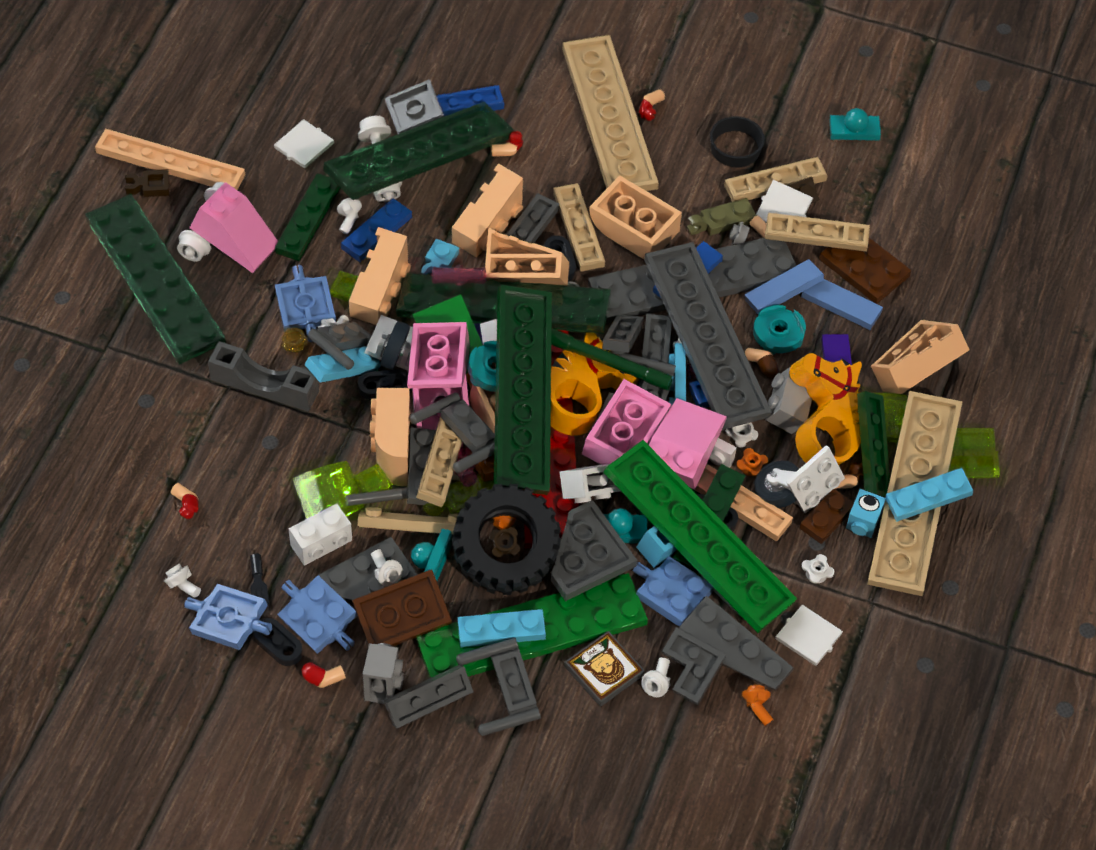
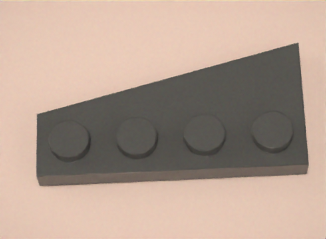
[679,596,794,691]

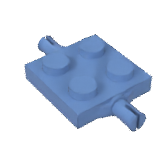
[275,265,336,342]
[633,556,714,627]
[277,576,358,654]
[184,584,272,650]

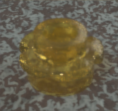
[281,328,307,353]

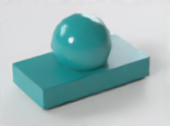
[829,108,881,141]
[603,508,647,543]
[411,528,452,581]

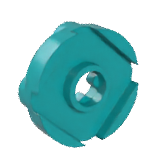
[753,305,806,355]
[467,341,497,392]

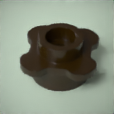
[490,527,520,557]

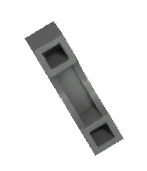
[208,341,319,412]

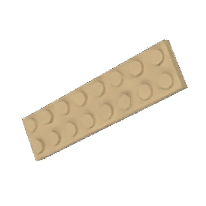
[563,35,659,191]
[867,391,962,596]

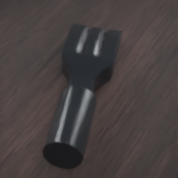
[250,554,269,604]

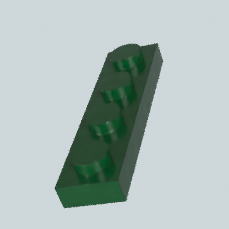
[275,173,340,261]
[857,391,890,501]
[673,464,746,572]

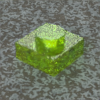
[330,271,359,302]
[354,464,392,493]

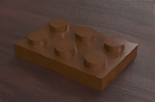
[819,238,911,304]
[352,569,452,646]

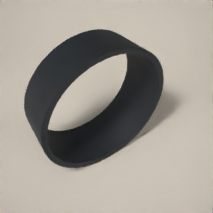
[710,116,765,168]

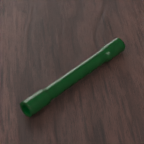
[551,328,673,391]

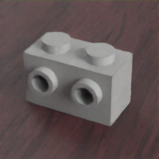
[765,367,812,434]
[363,643,404,704]

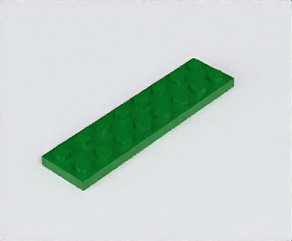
[603,440,797,633]
[416,573,648,679]

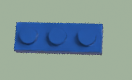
[341,198,412,262]

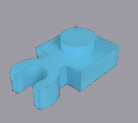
[421,239,459,283]

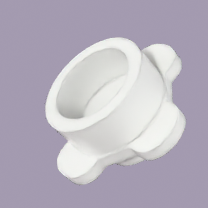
[726,422,758,447]
[802,554,834,584]

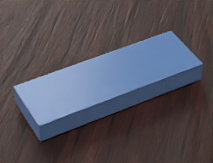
[744,259,824,314]
[801,279,883,330]

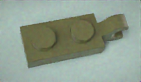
[687,198,757,236]

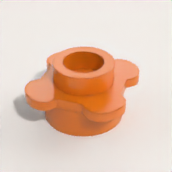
[736,448,768,477]

